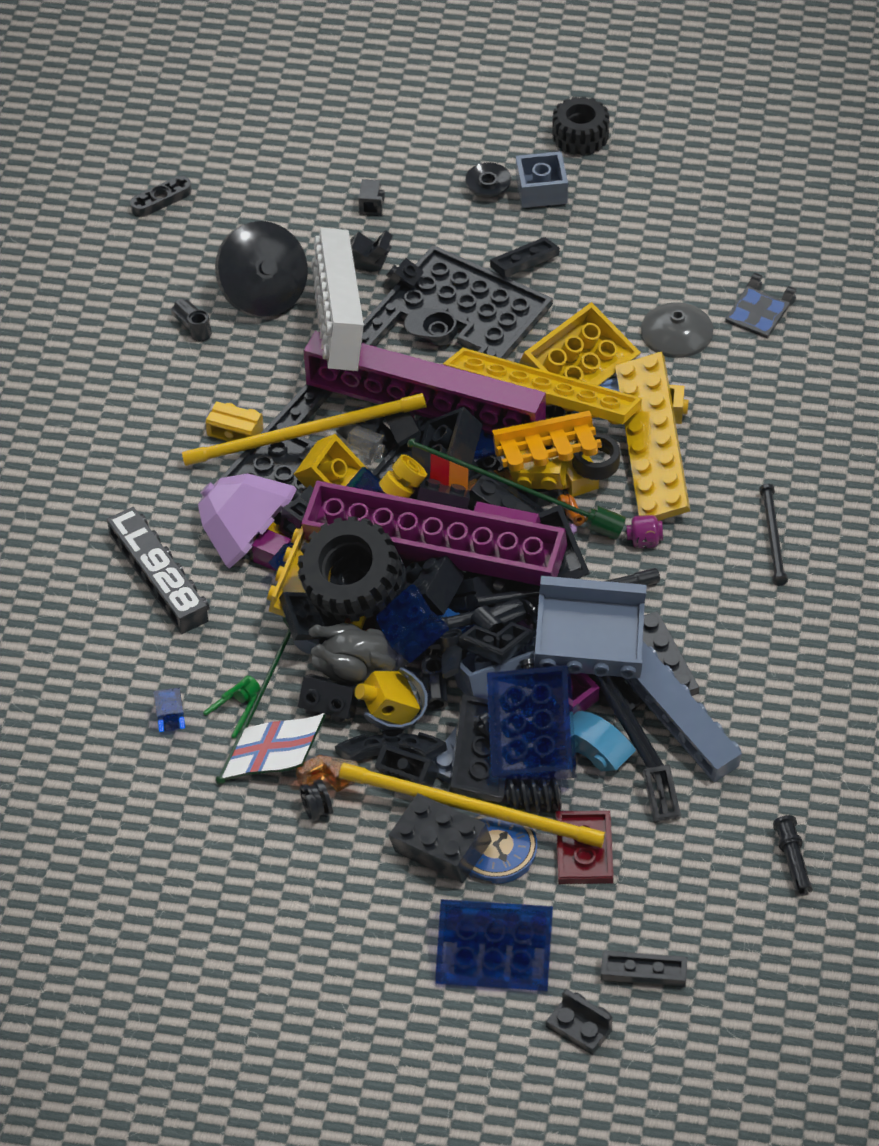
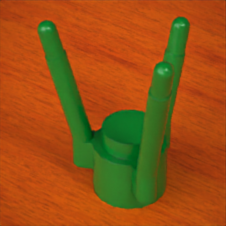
[203,675,260,739]

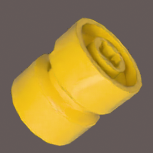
[379,454,427,498]

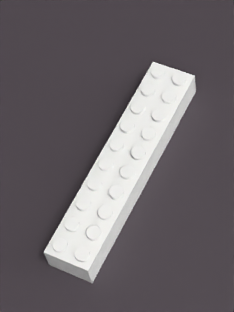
[311,228,364,371]

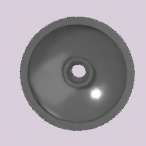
[641,302,713,358]

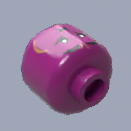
[626,515,663,549]

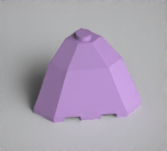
[198,473,297,569]

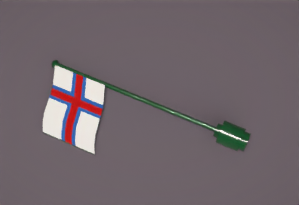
[215,617,326,785]

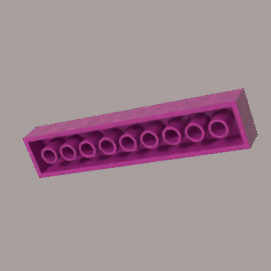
[304,331,546,435]
[301,481,567,586]

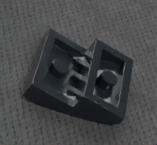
[279,592,345,640]

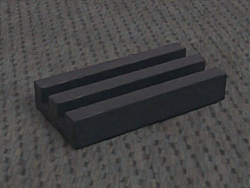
[642,764,681,823]

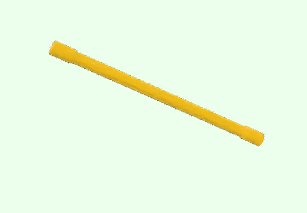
[182,393,426,466]
[339,762,606,848]

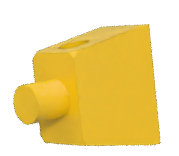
[355,671,421,725]

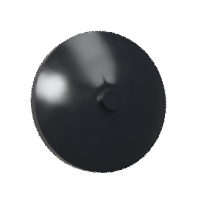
[215,221,308,317]

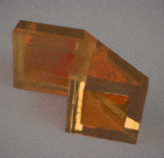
[296,755,359,792]

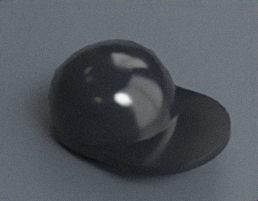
[404,308,458,346]

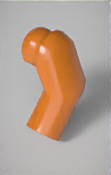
[557,494,585,526]

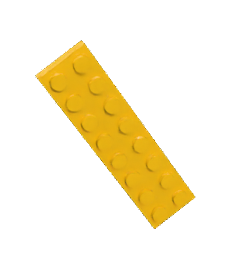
[443,348,642,425]
[615,351,691,521]

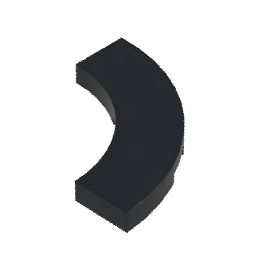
[335,730,447,763]

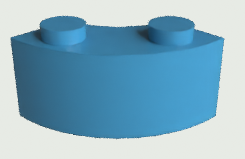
[557,711,636,771]

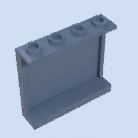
[534,576,647,679]

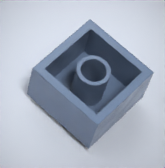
[516,151,568,208]

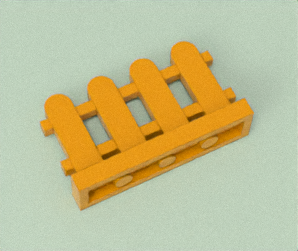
[492,411,602,471]

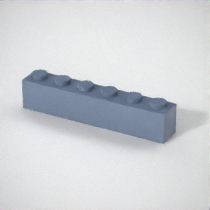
[625,641,742,783]

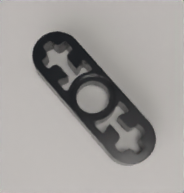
[130,176,192,217]

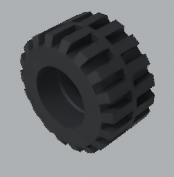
[552,96,610,155]

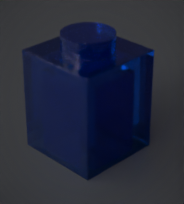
[153,687,185,732]

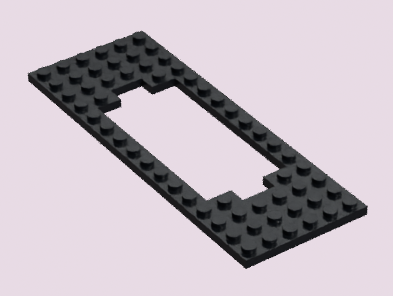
[218,245,553,523]

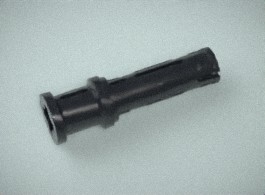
[773,815,813,896]

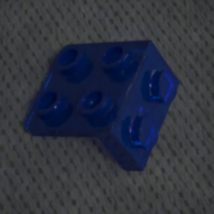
[376,584,449,663]

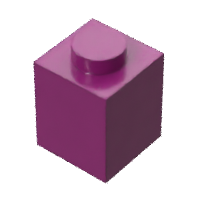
[252,529,292,571]

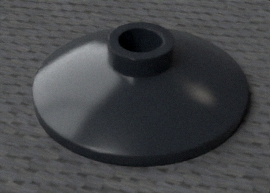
[465,162,511,196]

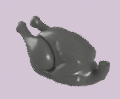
[309,623,417,684]

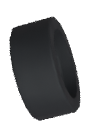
[572,433,620,480]

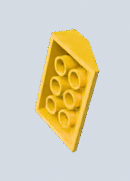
[519,302,641,386]

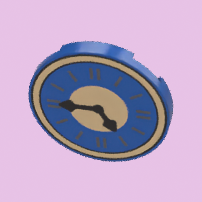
[469,814,537,884]

